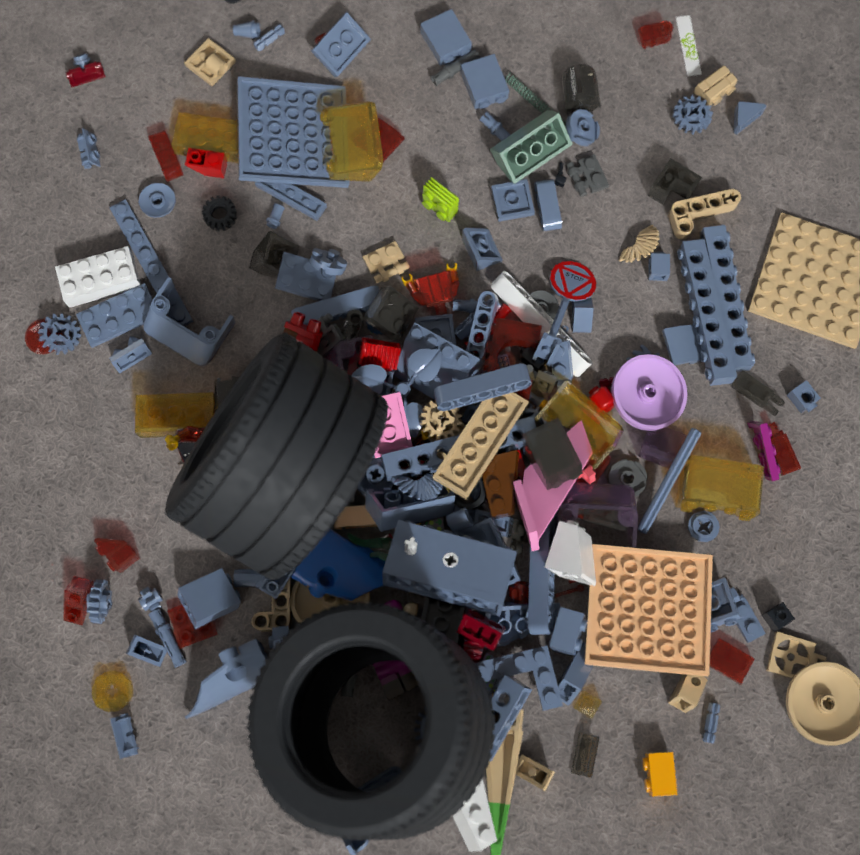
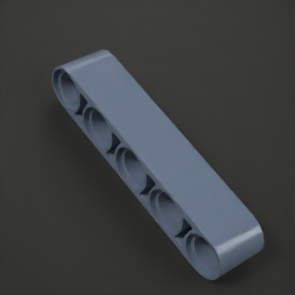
[291,286,384,326]
[466,291,498,375]
[434,364,531,411]

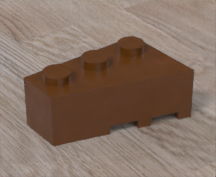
[482,450,520,519]

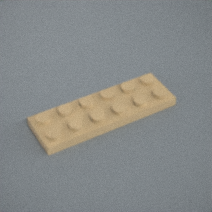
[432,392,529,500]

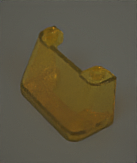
[320,101,383,182]

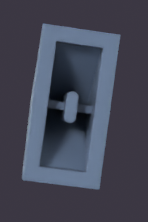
[734,102,766,135]
[572,298,594,333]
[126,635,167,667]

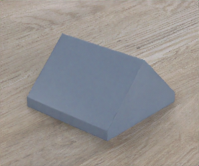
[462,228,503,271]

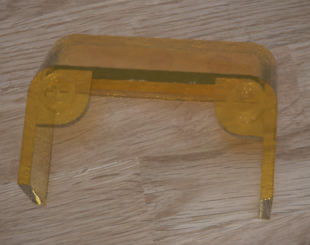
[534,381,624,469]

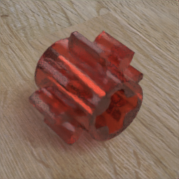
[509,581,529,604]

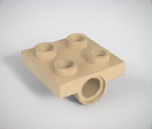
[185,38,236,86]

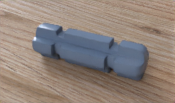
[253,24,285,51]
[703,702,720,743]

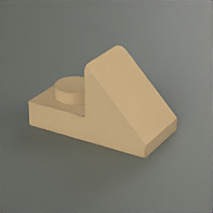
[515,754,555,791]

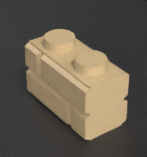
[694,65,737,106]

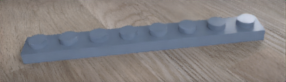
[109,199,193,326]

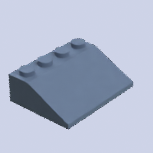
[394,322,485,400]

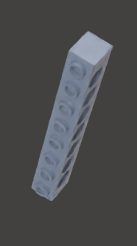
[700,225,755,372]
[677,239,737,386]
[381,416,539,483]

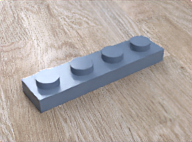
[255,182,327,221]

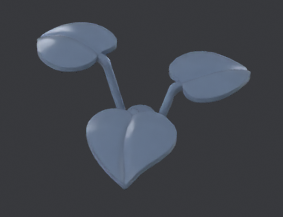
[352,349,441,437]

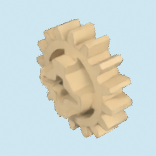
[419,400,462,441]

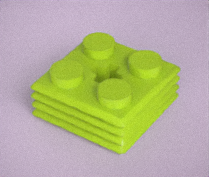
[422,177,459,222]

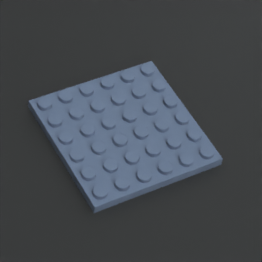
[237,77,349,188]

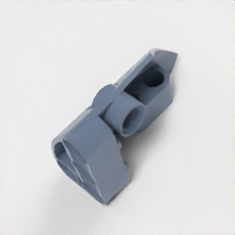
[185,638,268,719]

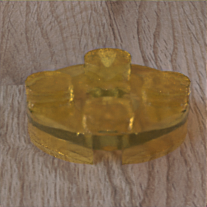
[92,671,134,712]

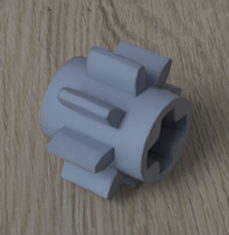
[138,587,163,611]

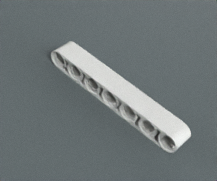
[490,271,592,377]

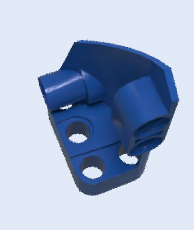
[291,529,386,601]

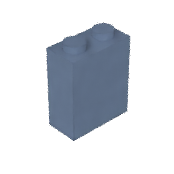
[420,9,472,66]
[460,54,509,109]
[177,568,241,629]

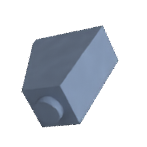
[557,642,594,706]

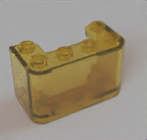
[676,455,764,521]

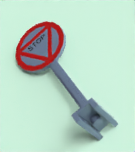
[532,261,596,366]

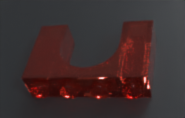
[483,318,542,401]

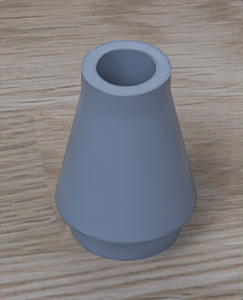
[233,21,260,39]

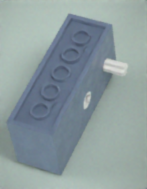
[383,520,517,617]

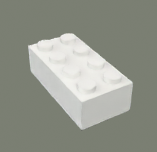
[55,246,141,308]

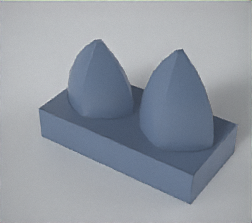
[109,337,152,374]

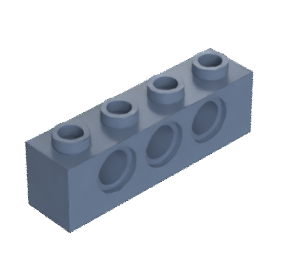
[490,675,532,761]

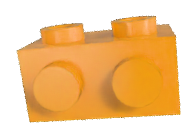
[642,752,677,796]

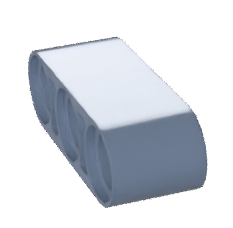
[535,179,562,231]

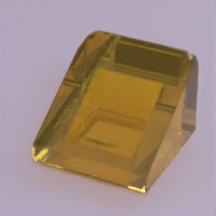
[573,690,602,719]

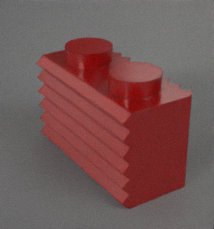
[358,337,401,372]

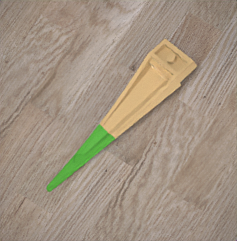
[486,710,524,855]

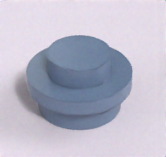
[73,53,91,67]

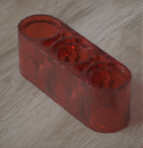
[148,130,184,182]

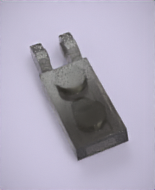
[730,370,785,416]

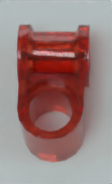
[637,21,673,49]

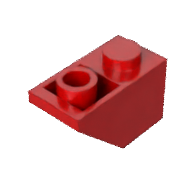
[185,148,228,179]

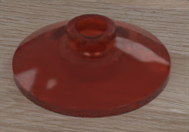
[25,319,63,355]

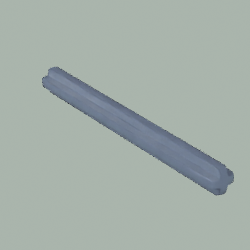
[637,428,701,534]

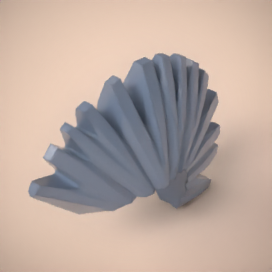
[393,474,443,501]

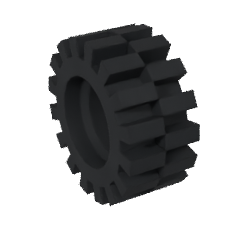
[202,195,237,231]

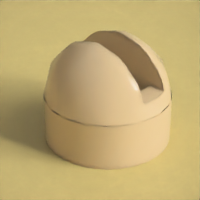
[403,603,419,616]

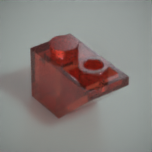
[94,538,140,573]
[63,576,94,626]

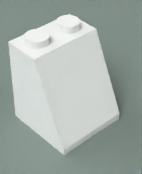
[545,520,596,586]

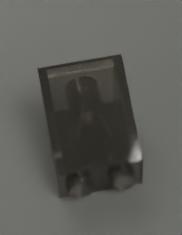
[523,418,583,490]

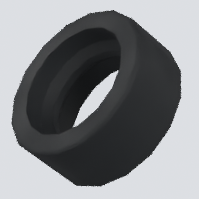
[451,478,487,510]

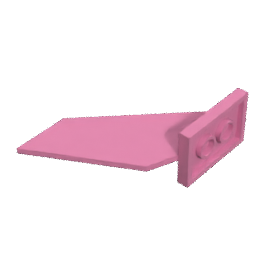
[513,420,593,551]

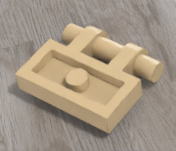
[363,241,410,284]

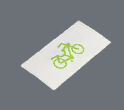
[676,16,702,76]

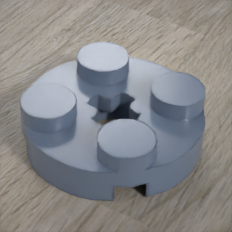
[566,109,600,146]
[309,248,348,275]

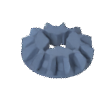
[688,511,720,542]

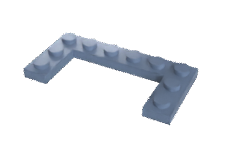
[475,646,563,711]

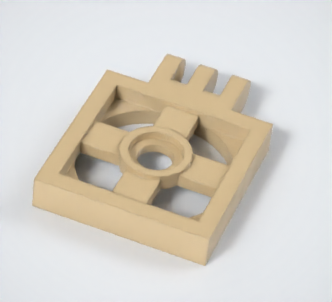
[766,632,827,679]

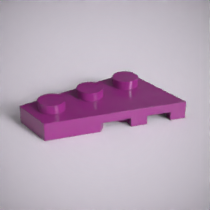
[747,421,780,481]

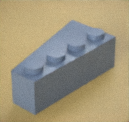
[365,485,455,531]

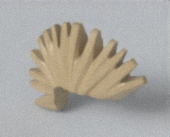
[619,225,660,262]

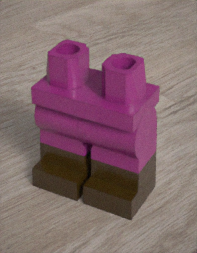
[373,661,420,701]

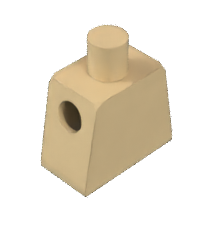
[668,674,708,713]

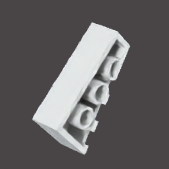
[453,779,497,852]

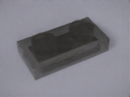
[571,732,600,778]

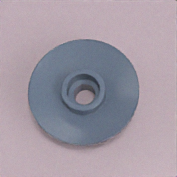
[139,183,176,218]

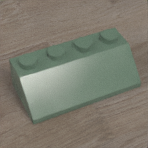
[490,110,573,184]

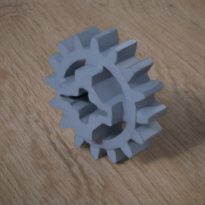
[672,95,713,134]
[38,313,81,355]
[86,579,112,624]

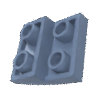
[662,325,702,366]

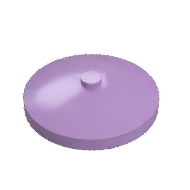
[611,354,687,431]

